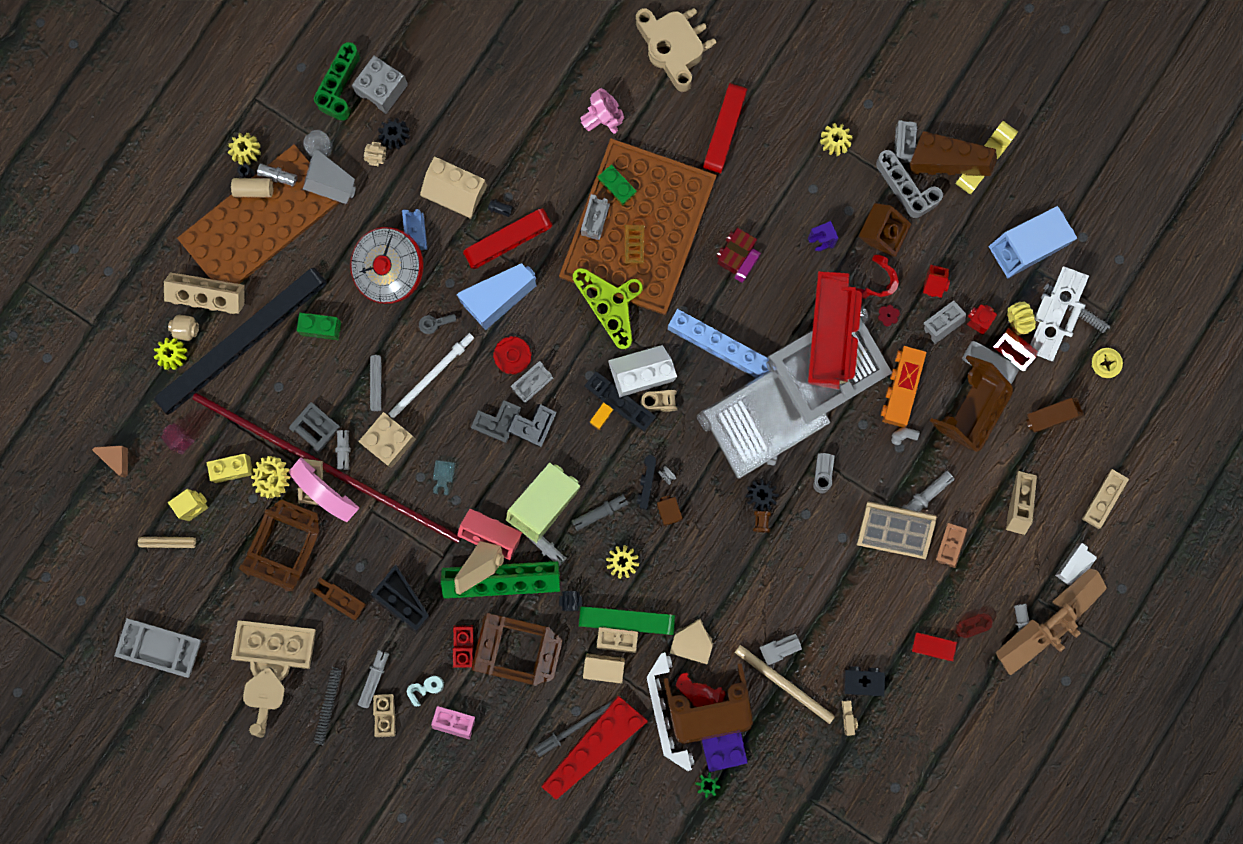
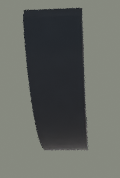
[584,372,656,432]

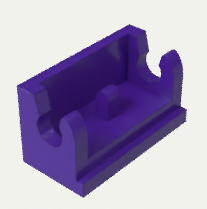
[808,221,838,251]

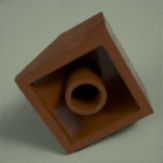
[859,203,911,257]

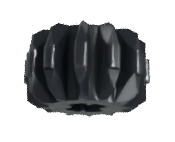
[378,117,410,150]
[745,479,778,512]

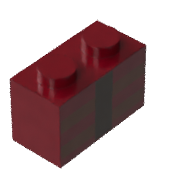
[716,228,757,275]

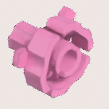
[580,88,624,134]

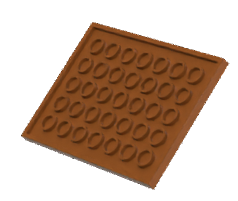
[559,139,717,315]

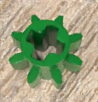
[695,772,720,798]

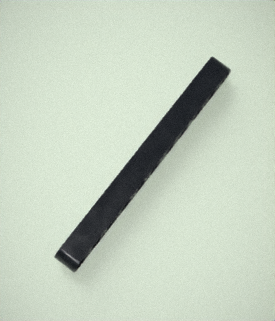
[154,267,327,415]

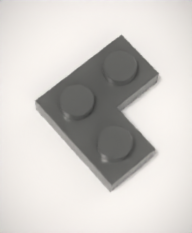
[471,400,522,444]

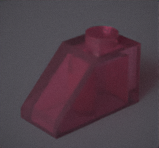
[161,423,195,455]

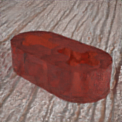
[955,614,993,638]

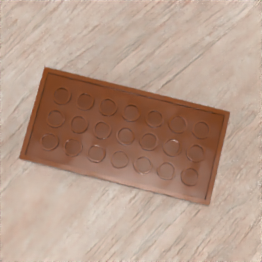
[177,145,341,284]

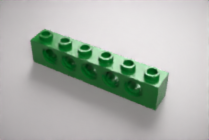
[441,561,560,599]

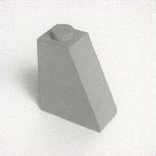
[303,149,356,204]

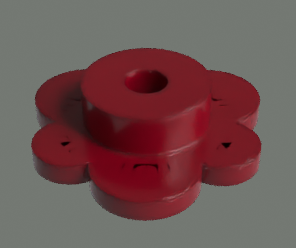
[878,305,900,327]

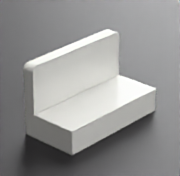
[1055,543,1096,586]

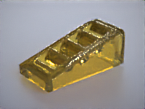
[625,225,644,263]

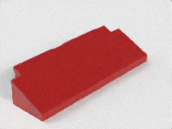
[808,271,862,390]

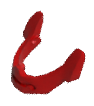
[856,255,899,299]

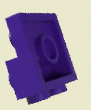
[702,732,747,772]

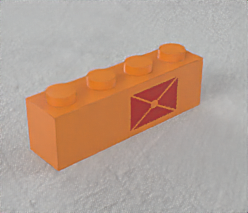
[880,346,926,427]

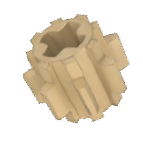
[364,142,386,166]

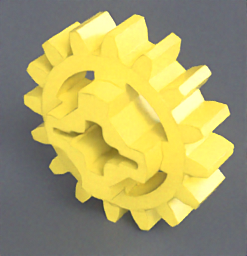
[251,456,290,498]

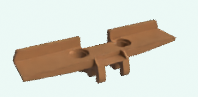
[996,569,1107,675]

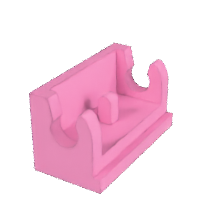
[431,706,475,739]

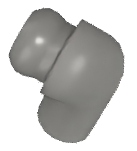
[891,427,920,445]

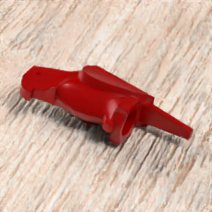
[676,673,725,707]

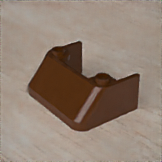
[930,355,1013,452]
[664,663,753,743]

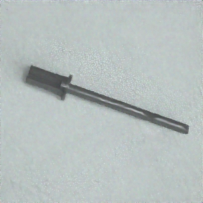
[534,699,614,757]

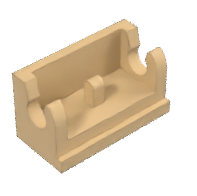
[597,627,638,653]
[583,653,625,683]

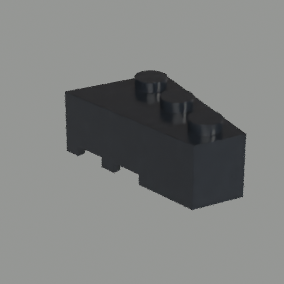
[371,565,429,634]

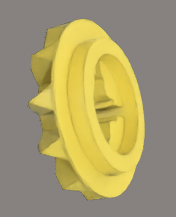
[1091,348,1123,378]

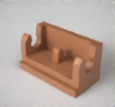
[936,523,967,568]

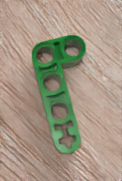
[314,42,360,121]

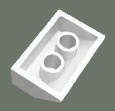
[608,345,677,397]

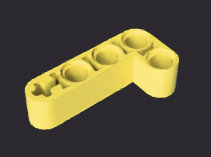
[955,121,1018,195]

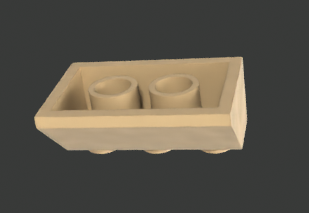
[420,157,487,219]

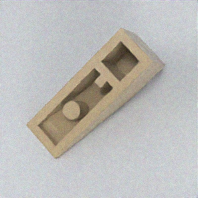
[1006,471,1037,535]
[454,541,504,594]

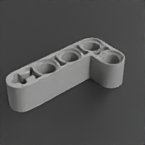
[876,150,943,218]

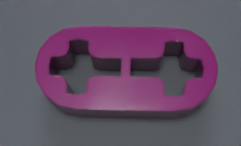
[735,248,761,283]

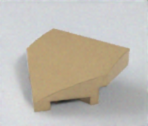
[670,619,713,664]

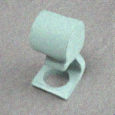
[407,676,444,706]

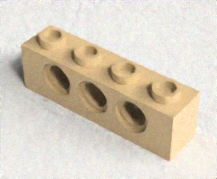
[164,272,244,314]

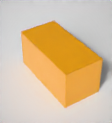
[590,402,613,430]

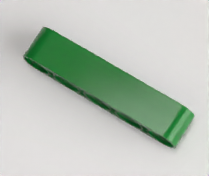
[578,607,675,635]

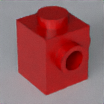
[923,264,950,298]
[966,304,997,334]

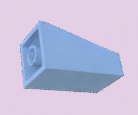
[988,206,1077,278]
[457,263,537,330]

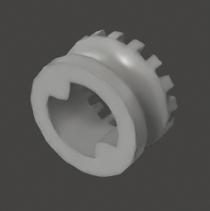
[658,466,677,485]

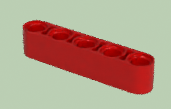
[703,83,747,173]
[463,208,553,269]

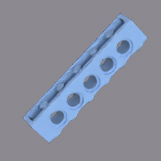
[668,309,776,384]

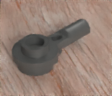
[419,314,457,334]

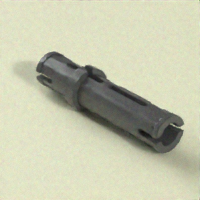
[572,494,629,531]

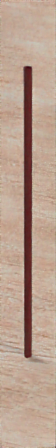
[192,393,461,543]

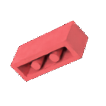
[457,509,522,560]

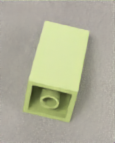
[506,463,580,544]

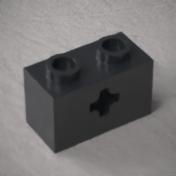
[842,666,885,696]

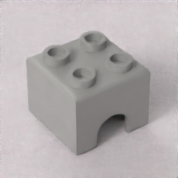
[352,56,408,114]

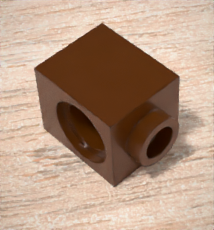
[657,495,682,526]

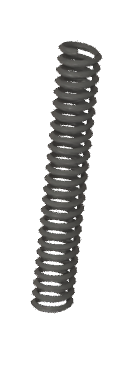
[313,667,342,745]

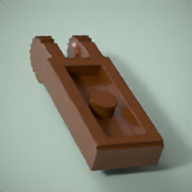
[312,577,367,621]

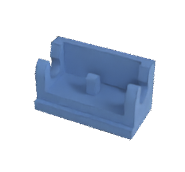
[402,209,427,251]

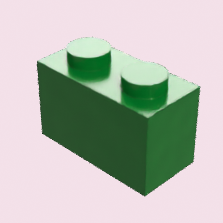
[297,313,341,340]

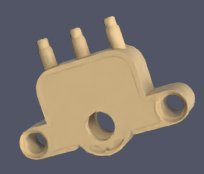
[636,8,716,92]

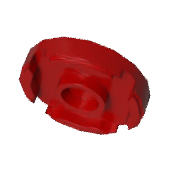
[493,336,532,375]

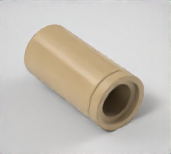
[231,178,273,197]

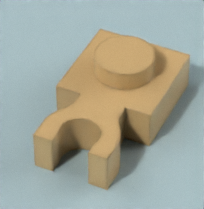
[842,700,858,736]

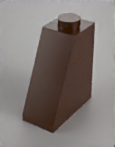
[1026,398,1084,432]

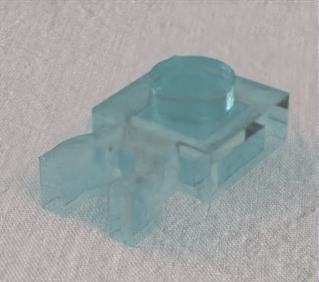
[433,461,455,495]

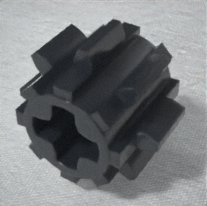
[559,591,582,611]

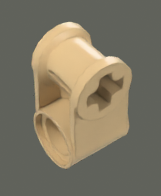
[641,390,678,412]

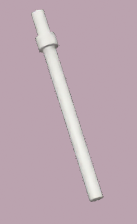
[388,333,474,419]

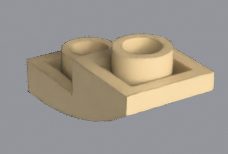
[373,694,395,737]

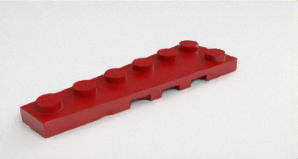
[541,695,648,800]

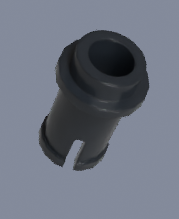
[237,164,255,178]
[488,199,513,217]

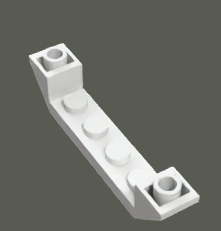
[647,653,694,771]

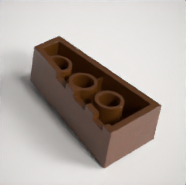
[910,131,997,176]

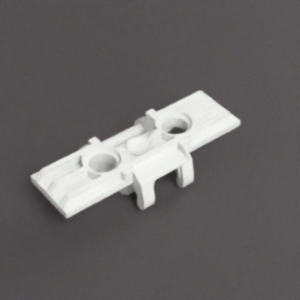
[1030,266,1089,361]

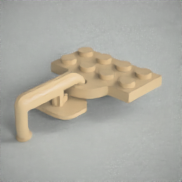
[231,620,316,738]

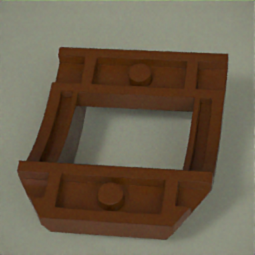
[239,500,319,591]
[472,613,562,686]

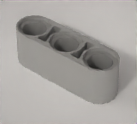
[962,341,1020,384]

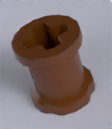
[753,511,771,533]

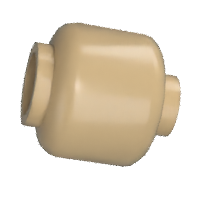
[168,315,199,341]

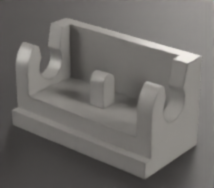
[894,120,917,164]
[581,194,610,240]
[924,301,966,344]
[511,361,553,403]

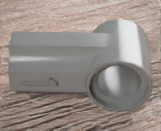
[813,453,834,493]
[760,634,802,666]

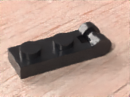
[637,455,656,511]

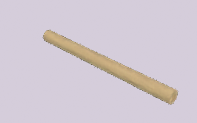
[734,645,835,724]

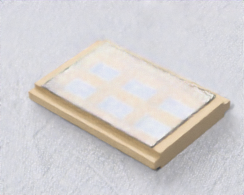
[857,501,937,559]

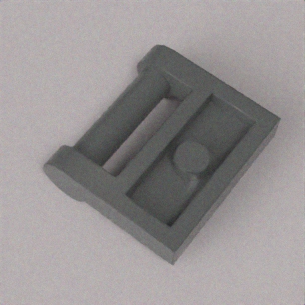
[289,402,341,453]

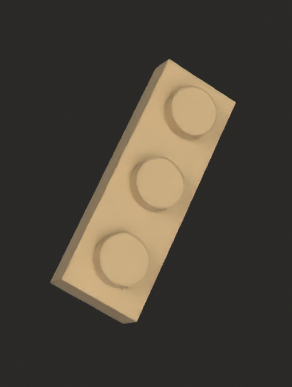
[1082,469,1129,529]

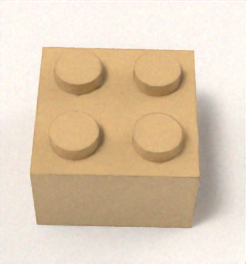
[359,412,416,468]

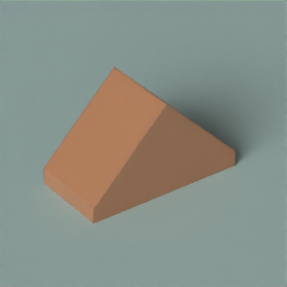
[92,446,128,478]

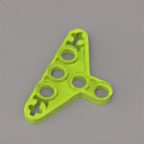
[573,268,643,349]

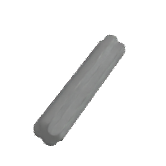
[370,355,381,411]

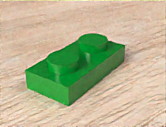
[597,164,637,205]

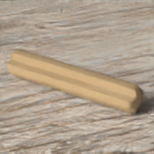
[138,537,196,548]

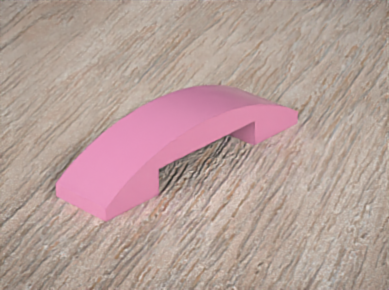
[289,458,359,522]

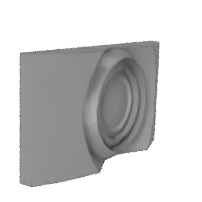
[115,618,202,678]

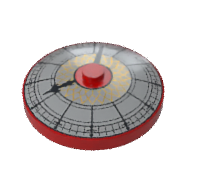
[351,227,423,304]

